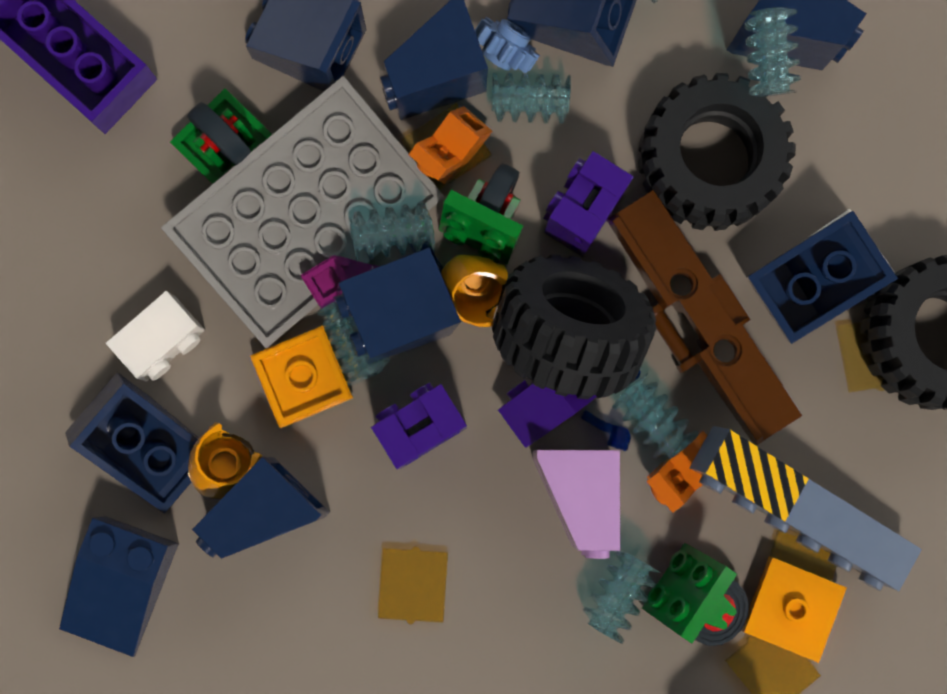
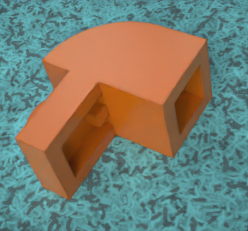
[408,106,493,184]
[647,431,707,513]

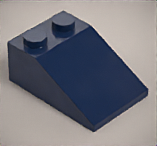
[746,211,898,344]
[65,372,199,514]
[59,516,179,657]

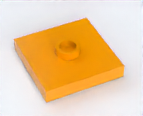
[250,325,354,429]
[741,556,847,663]

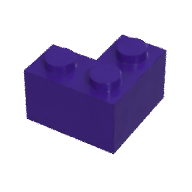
[498,380,597,448]

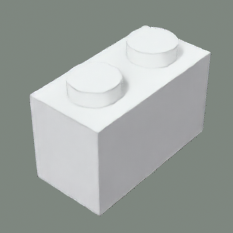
[106,291,205,381]

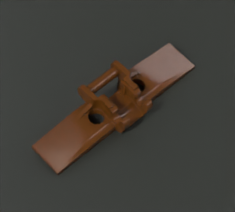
[607,190,802,446]

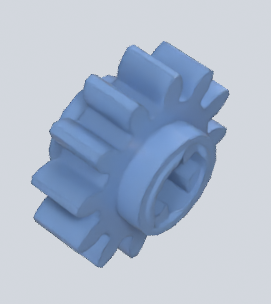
[475,17,540,73]

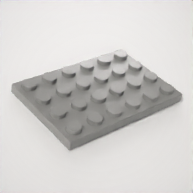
[161,76,444,348]

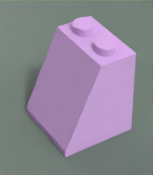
[532,450,620,559]

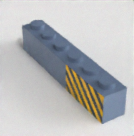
[690,426,922,591]

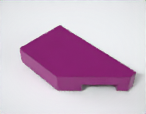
[300,255,380,309]

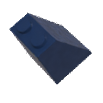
[245,0,367,92]
[380,0,488,120]
[507,0,637,67]
[726,0,867,70]
[333,248,461,364]
[192,457,330,559]

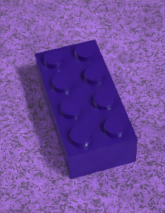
[0,0,158,134]

